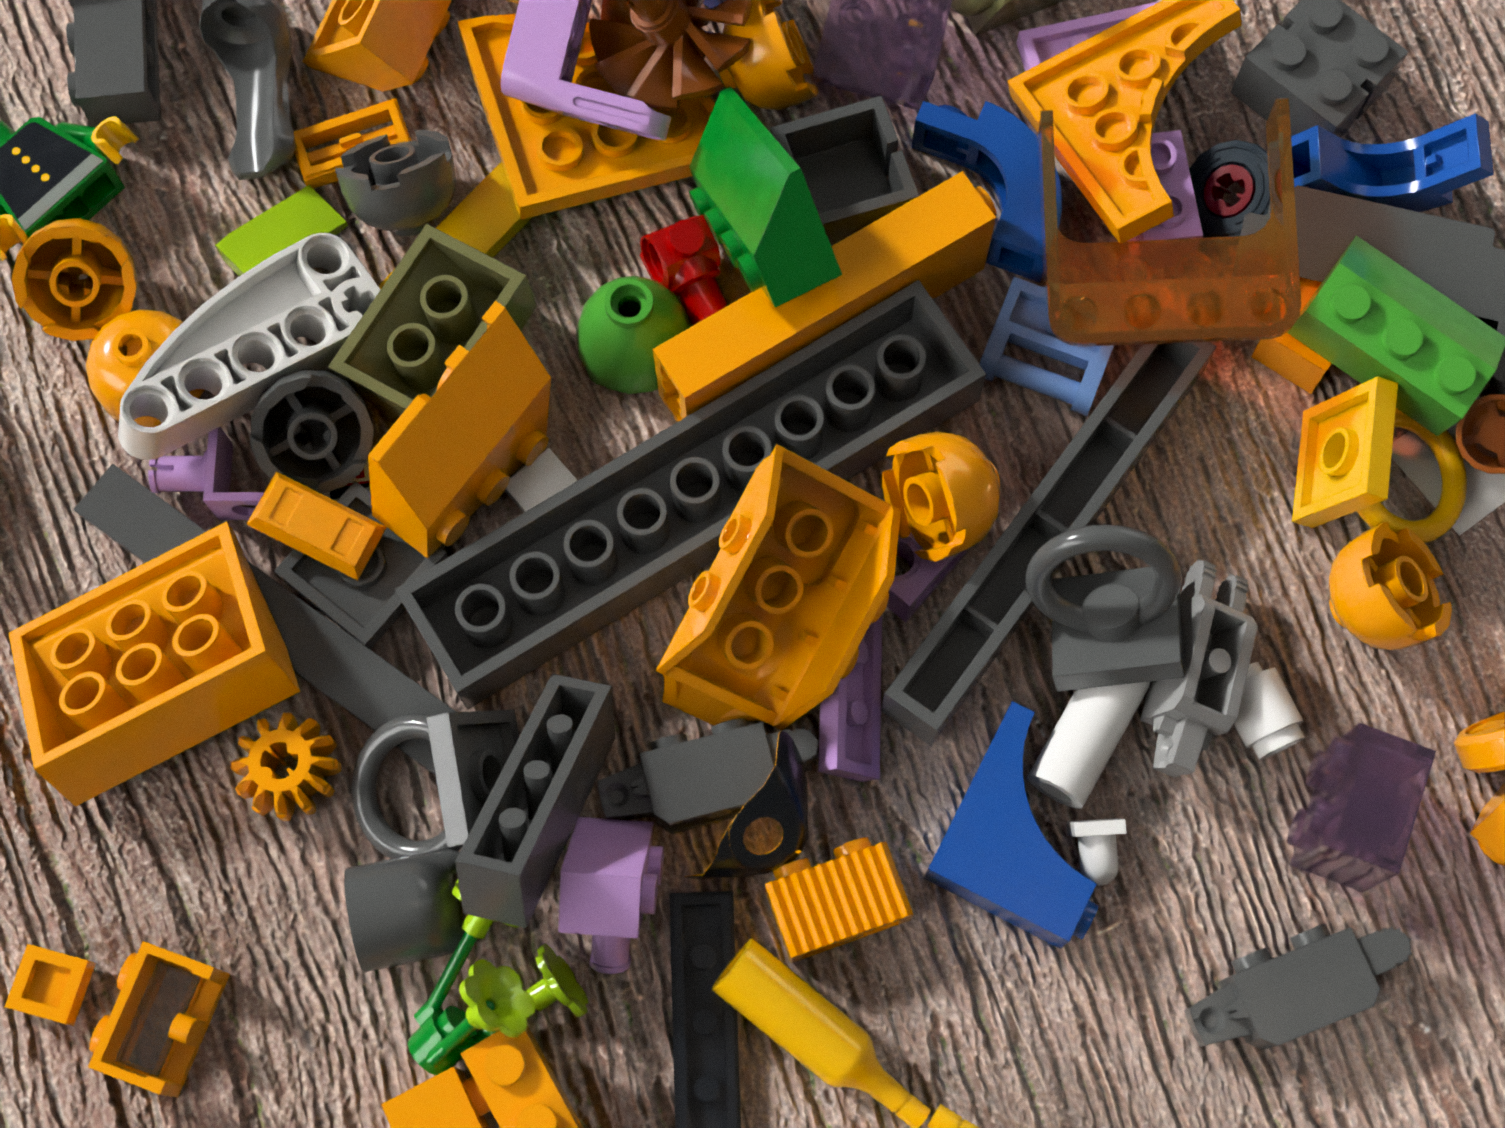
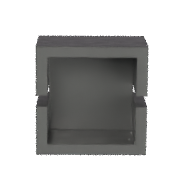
[1231,0,1409,138]
[770,95,919,247]

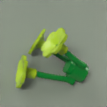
[408,879,589,1075]

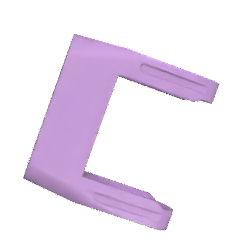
[501,0,672,141]

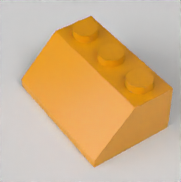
[302,0,452,92]

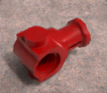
[640,214,728,327]

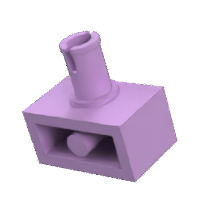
[558,817,664,974]

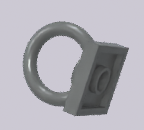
[1025,525,1184,692]
[351,709,519,859]

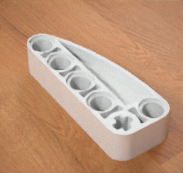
[118,233,381,460]

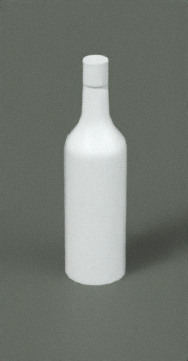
[1027,681,1150,809]

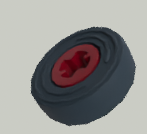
[1189,140,1288,247]

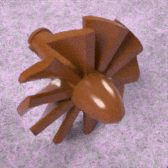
[589,0,752,112]

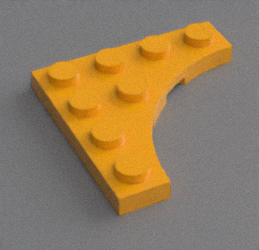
[1007,0,1242,244]

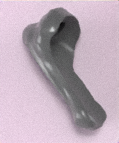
[199,0,297,180]

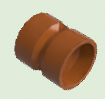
[1456,394,1505,474]

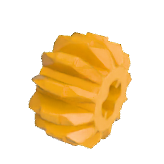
[230,712,342,821]

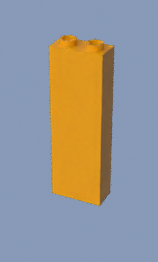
[653,171,996,422]

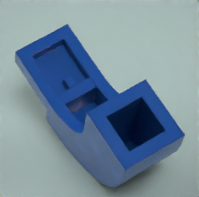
[911,101,1062,283]
[1269,113,1494,212]

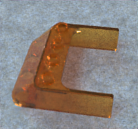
[1038,98,1301,347]

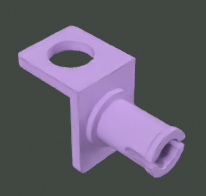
[148,427,264,520]

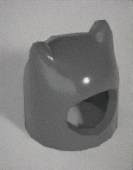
[344,849,480,973]

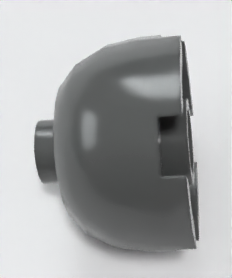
[335,130,456,236]
[250,369,374,494]

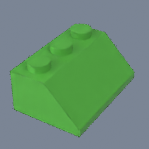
[1287,235,1505,436]

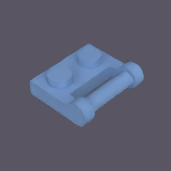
[979,277,1125,416]

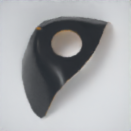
[685,730,809,879]

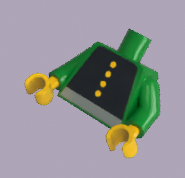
[0,116,139,261]

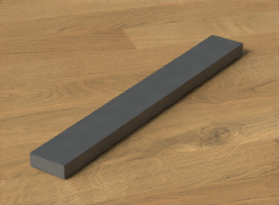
[73,463,456,776]

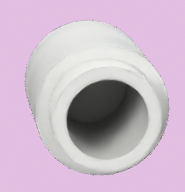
[1234,662,1305,760]

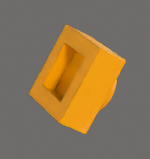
[5,944,96,1026]

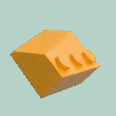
[368,301,551,559]

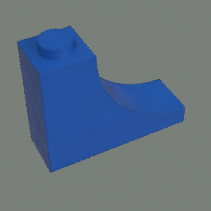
[924,701,1099,949]

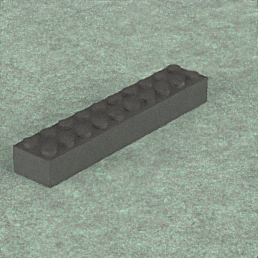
[394,280,986,710]

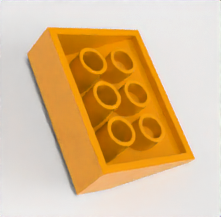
[8,521,300,807]

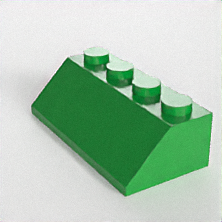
[689,87,842,308]

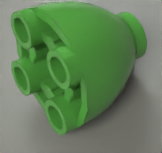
[576,276,691,394]

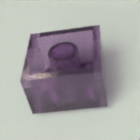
[1287,723,1436,892]

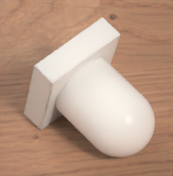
[1066,818,1127,886]

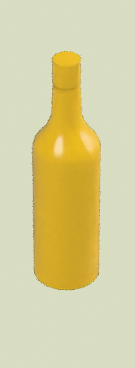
[712,938,931,1128]

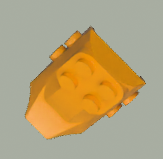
[656,444,901,730]

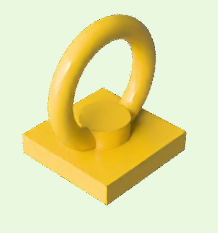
[1292,376,1467,543]

